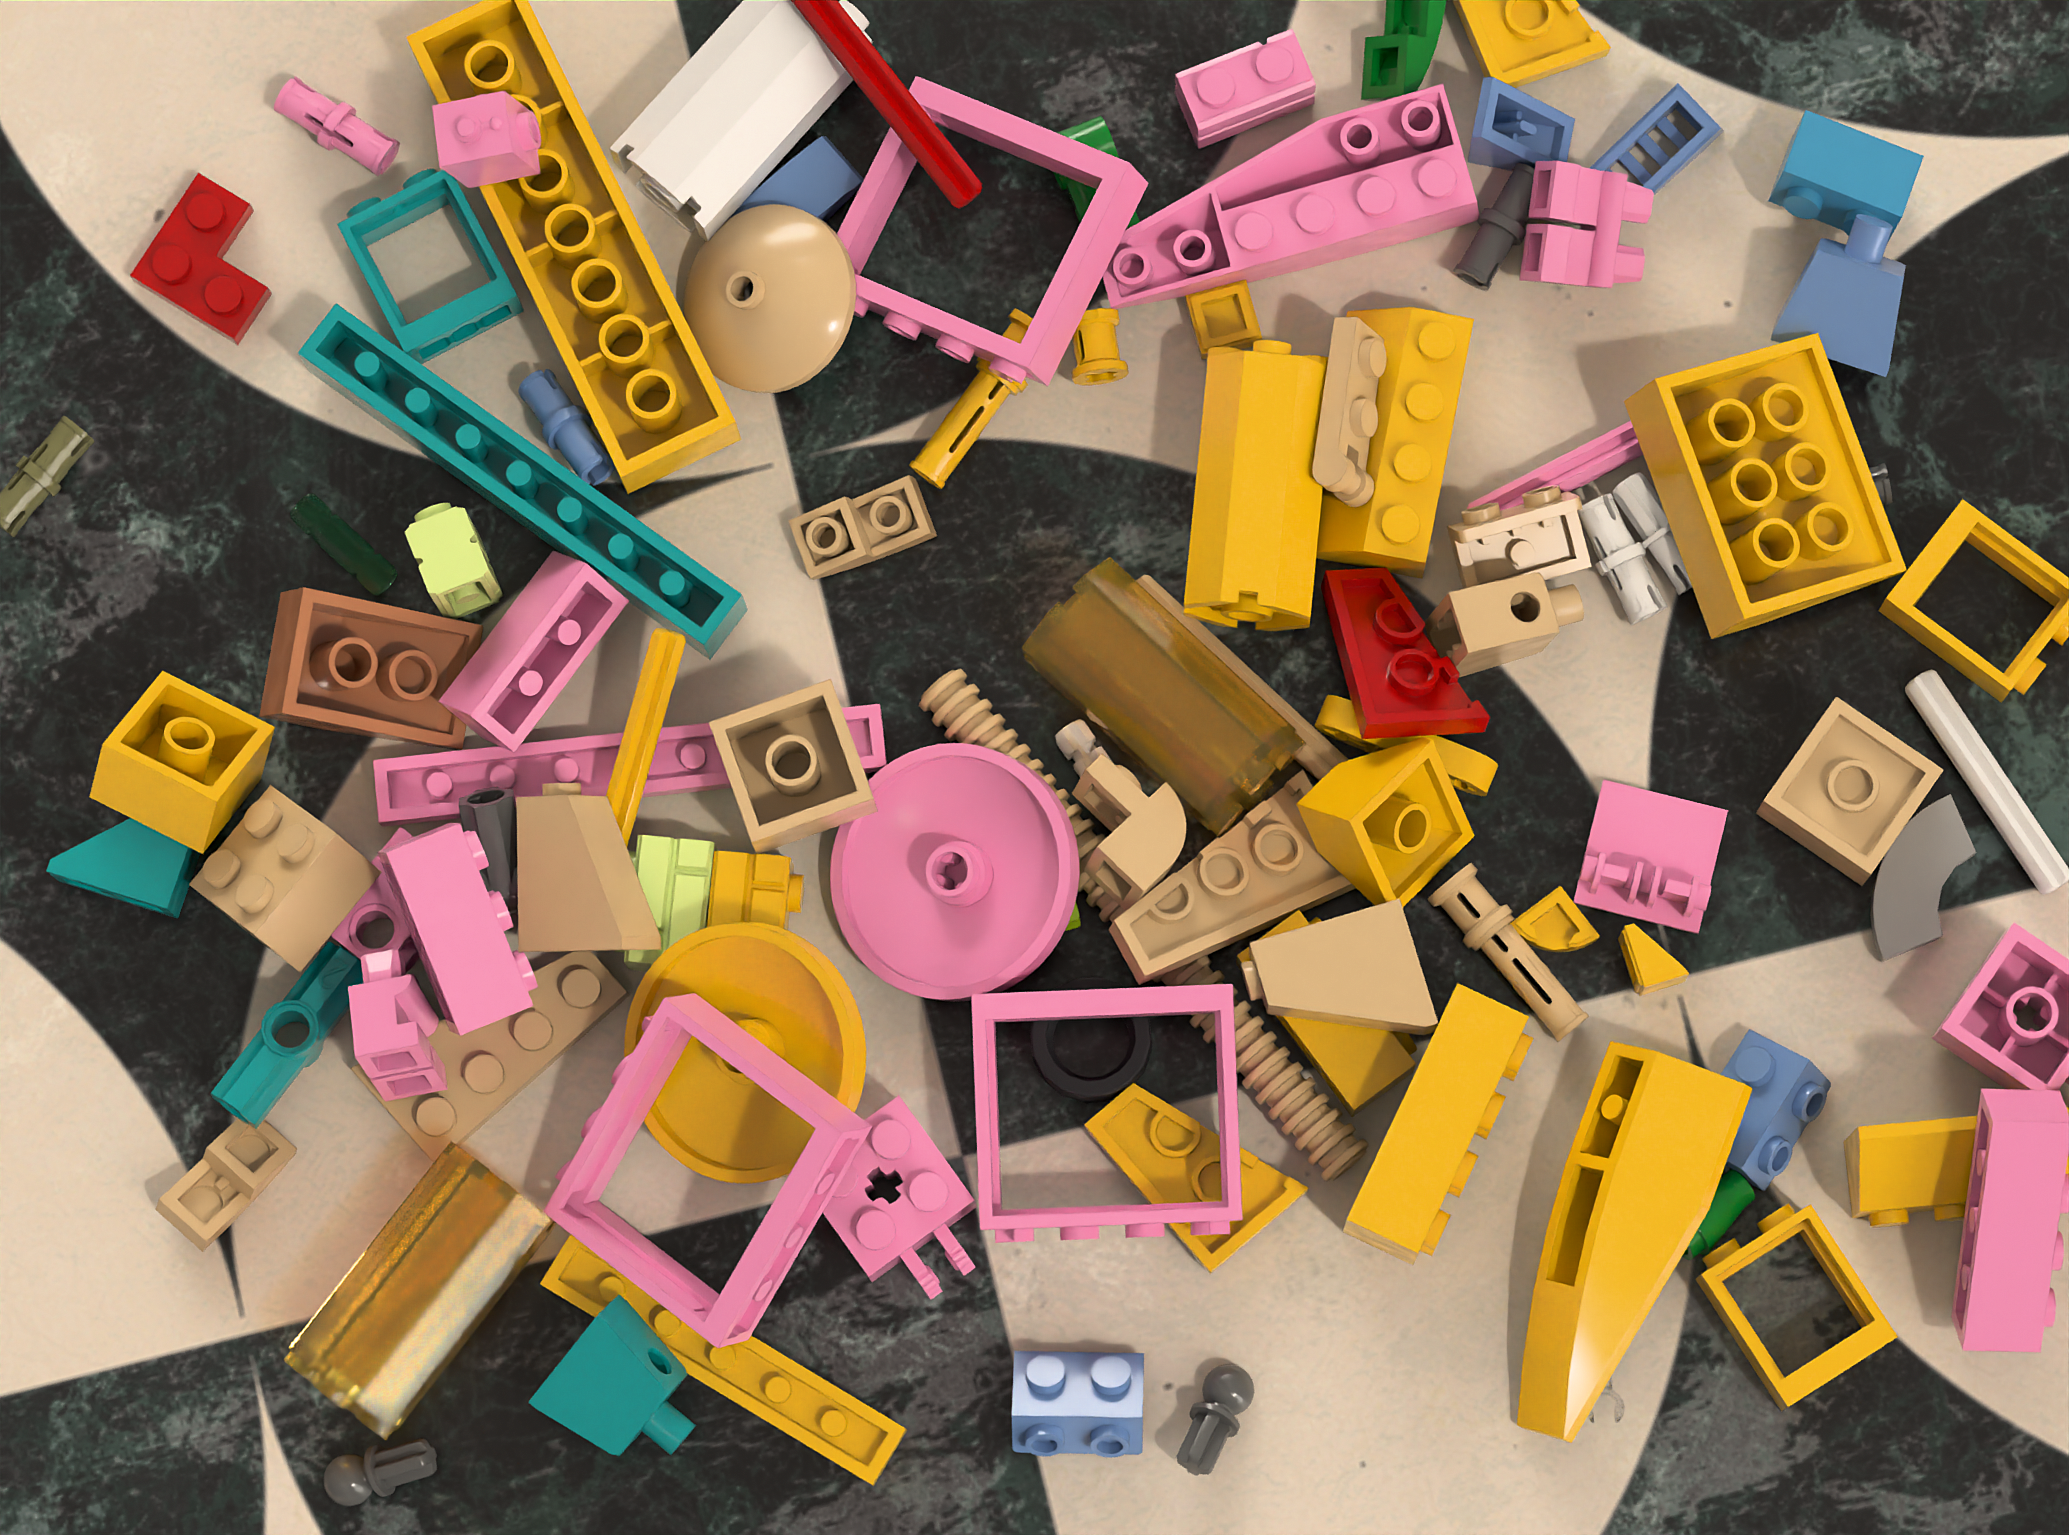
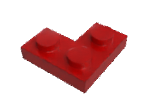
[130,173,272,345]

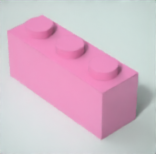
[439,551,629,753]

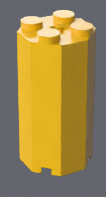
[1184,340,1329,631]

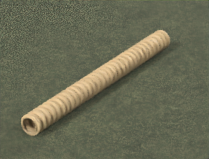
[919,669,1369,1182]

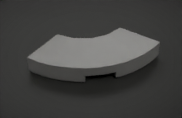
[1870,794,1976,962]

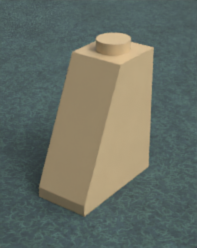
[516,783,661,952]
[1240,899,1438,1035]

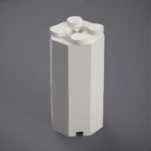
[609,0,873,241]

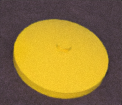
[624,922,866,1184]

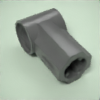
[459,787,518,915]

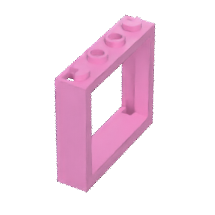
[837,76,1149,386]
[971,984,1243,1243]
[543,993,872,1348]

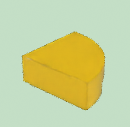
[1510,886,1600,952]

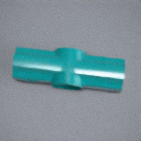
[211,941,364,1129]

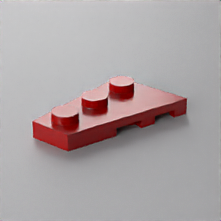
[1321,567,1490,739]

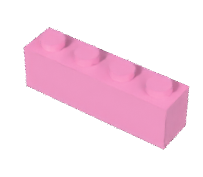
[1951,1089,2069,1352]

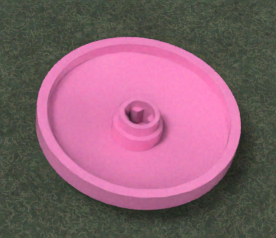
[830,743,1079,1002]

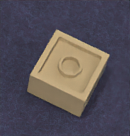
[1756,697,1943,886]

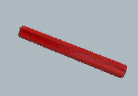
[791,0,983,209]

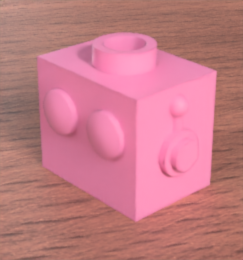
[432,91,541,188]

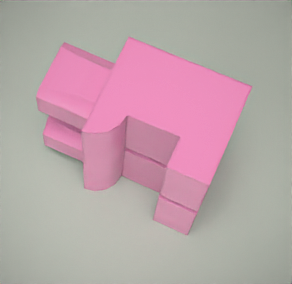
[1519,161,1654,288]
[348,949,448,1102]

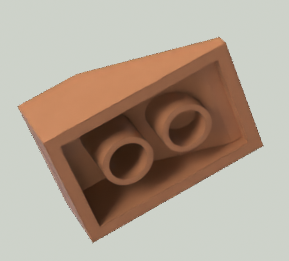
[259,587,483,750]

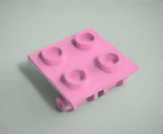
[1573,780,1728,934]

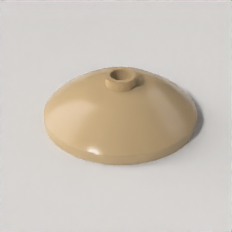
[684,204,856,393]

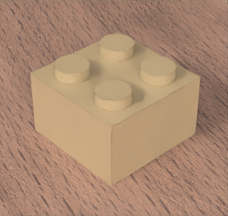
[709,679,878,854]
[189,785,382,973]

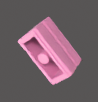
[1175,29,1316,149]

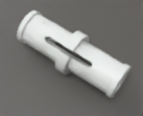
[1577,493,1668,625]

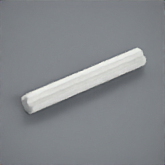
[1905,669,2069,895]

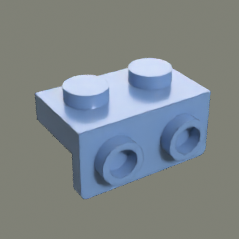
[1720,1029,1831,1191]
[1012,1351,1144,1458]

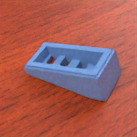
[1590,83,1724,195]

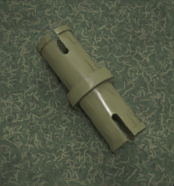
[0,415,95,538]

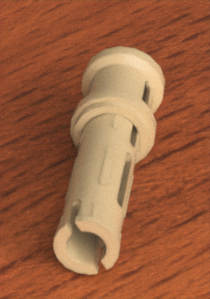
[1427,862,1589,1042]

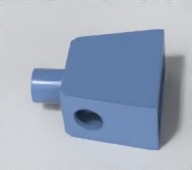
[1771,214,1906,377]

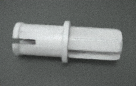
[1612,472,1692,595]

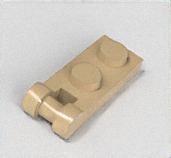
[1313,317,1387,507]

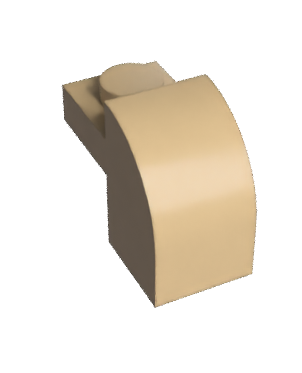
[1072,753,1186,911]

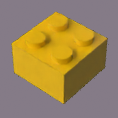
[89,671,275,854]

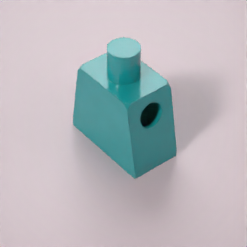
[528,1295,696,1456]

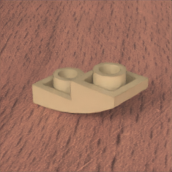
[788,475,937,580]

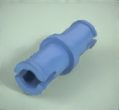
[518,369,615,486]

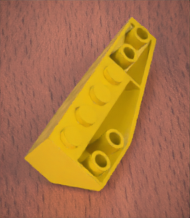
[1517,1041,1753,1443]

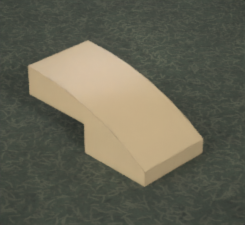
[155,1119,297,1252]

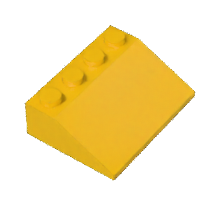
[1624,333,1907,639]

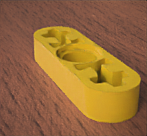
[1314,695,1498,796]

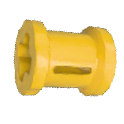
[1071,308,1129,385]

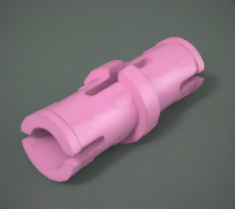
[274,77,400,176]

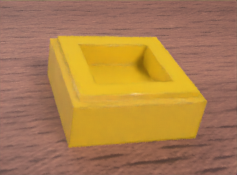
[1185,279,1262,360]

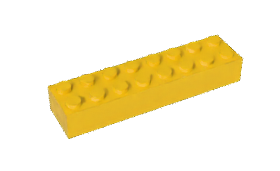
[406,0,742,494]

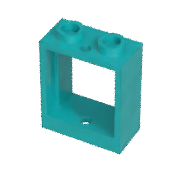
[337,169,524,364]

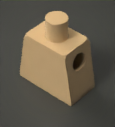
[1425,572,1584,677]

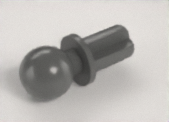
[1177,1364,1254,1476]
[323,1438,437,1506]

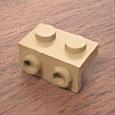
[1447,485,1592,589]

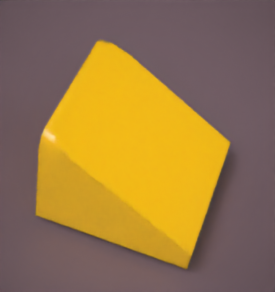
[1618,923,1689,996]

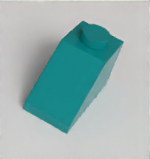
[46,818,200,918]

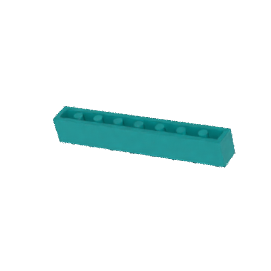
[298,303,748,660]

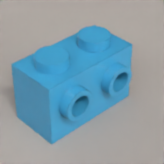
[1768,110,1924,244]

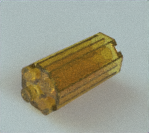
[1022,557,1307,836]
[283,1141,558,1440]

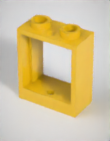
[1878,499,2069,703]
[1696,1203,1898,1411]

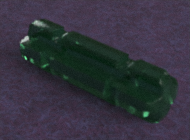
[290,493,398,596]

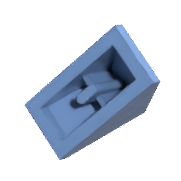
[1467,77,1575,171]

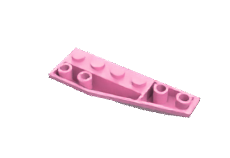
[1102,84,1479,309]

